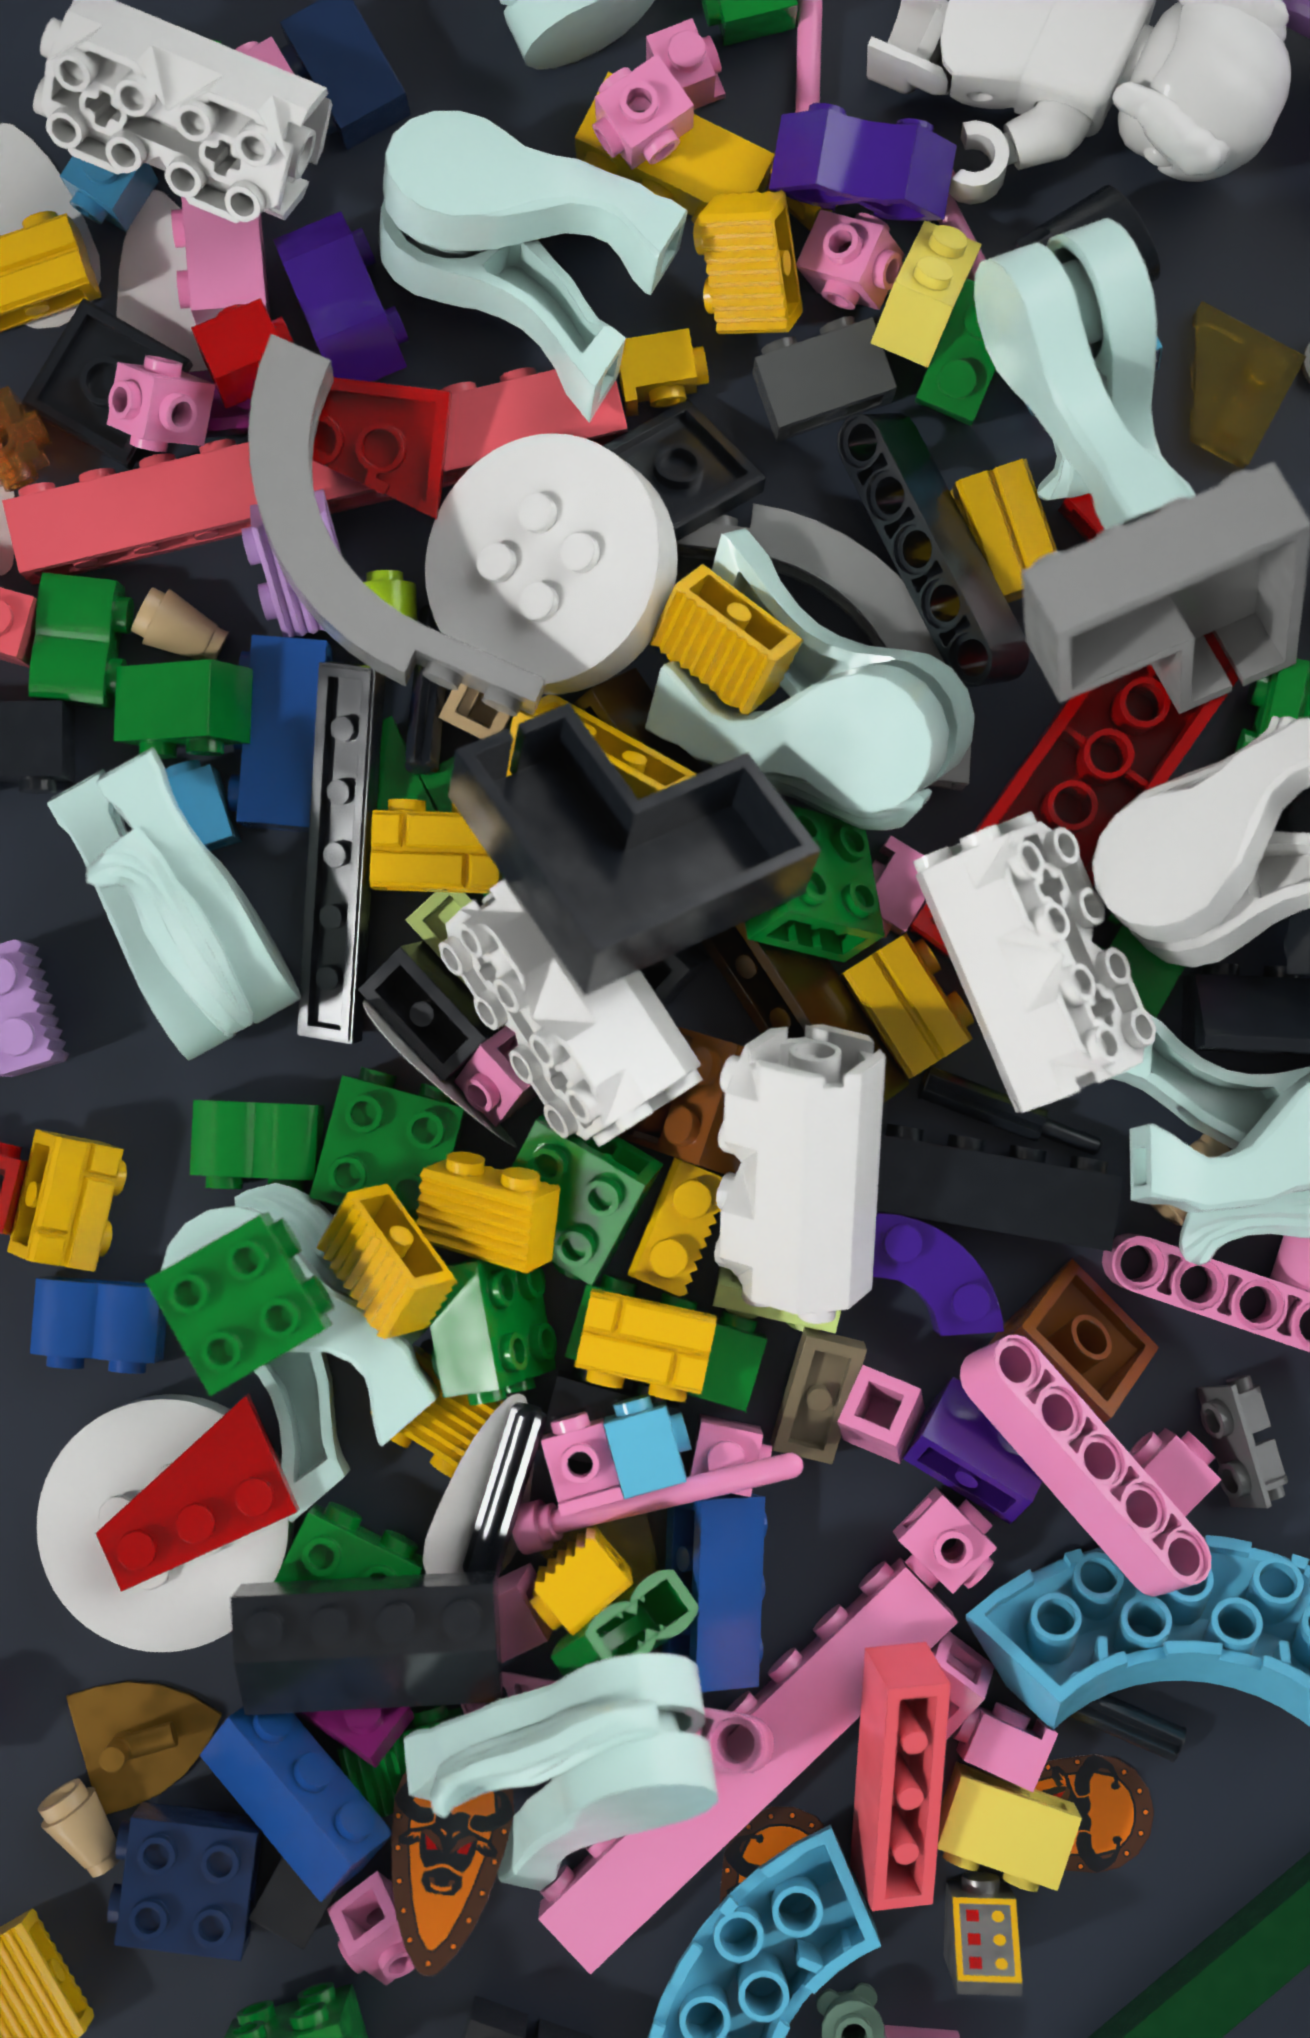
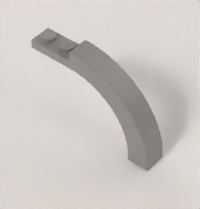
[248,334,546,716]
[676,503,971,791]

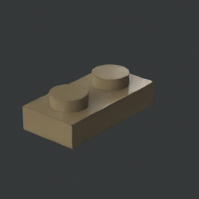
[770,1327,867,1464]

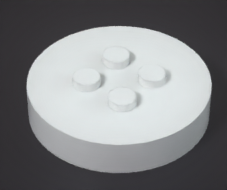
[425,433,678,695]
[36,1394,295,1652]

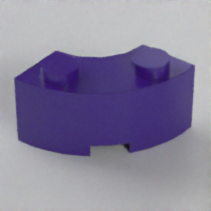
[769,103,957,221]
[273,211,409,382]
[873,1211,1004,1336]

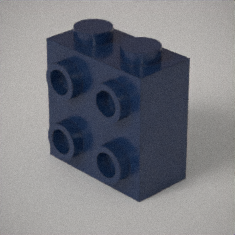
[107,1802,264,1961]

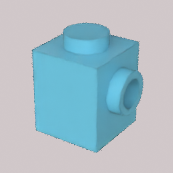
[604,1394,692,1499]

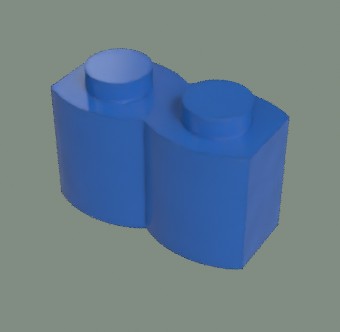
[30,1276,167,1374]

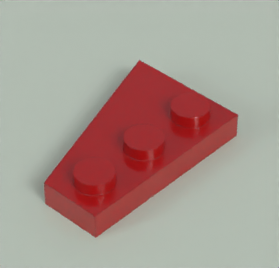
[313,377,452,519]
[95,1393,300,1592]

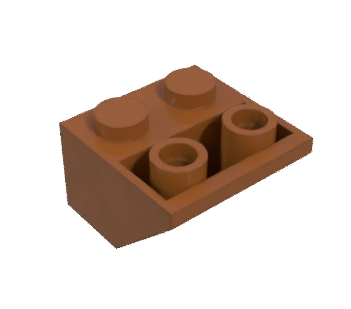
[617,1026,744,1174]

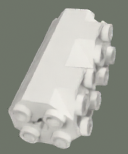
[33,0,332,223]
[913,811,1156,1113]
[439,879,703,1147]
[714,1024,885,1324]

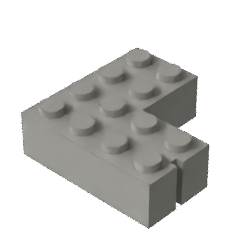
[1022,462,1310,714]

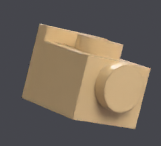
[438,684,511,739]

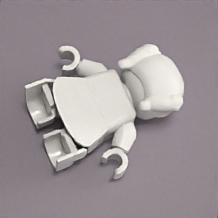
[867,0,1291,205]

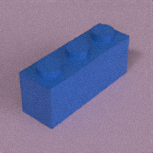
[228,635,334,833]
[662,1493,768,1692]
[199,1706,392,1903]

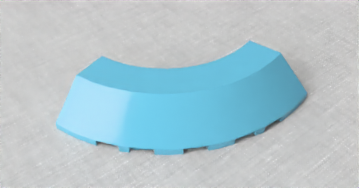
[965,1535,1310,1730]
[648,1824,881,2038]

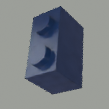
[280,0,411,150]

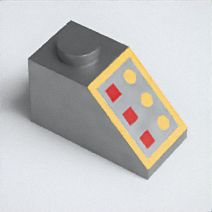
[943,1872,1022,1996]

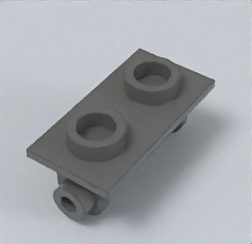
[1196,1374,1288,1508]

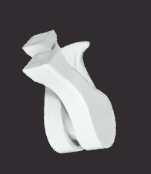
[1092,716,1310,967]

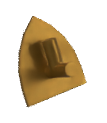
[66,1681,222,1815]

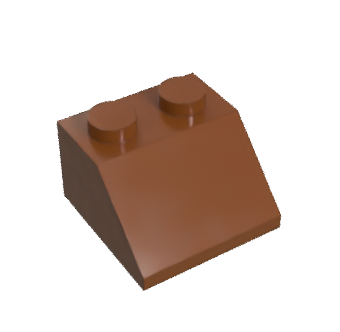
[988,1258,1159,1424]

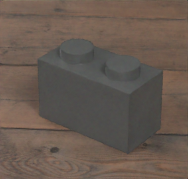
[752,316,897,442]

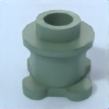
[816,1982,884,2038]

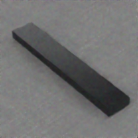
[297,661,385,1044]

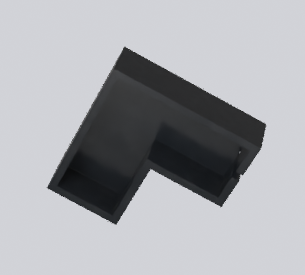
[448,703,820,995]

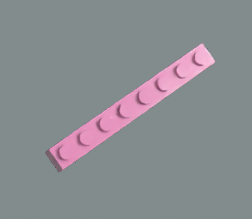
[538,1557,958,1975]

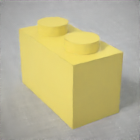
[871,221,982,368]
[937,1762,1082,1892]

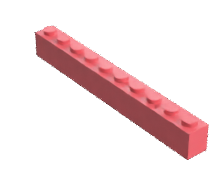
[2,367,628,585]

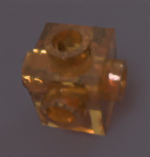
[0,386,52,492]

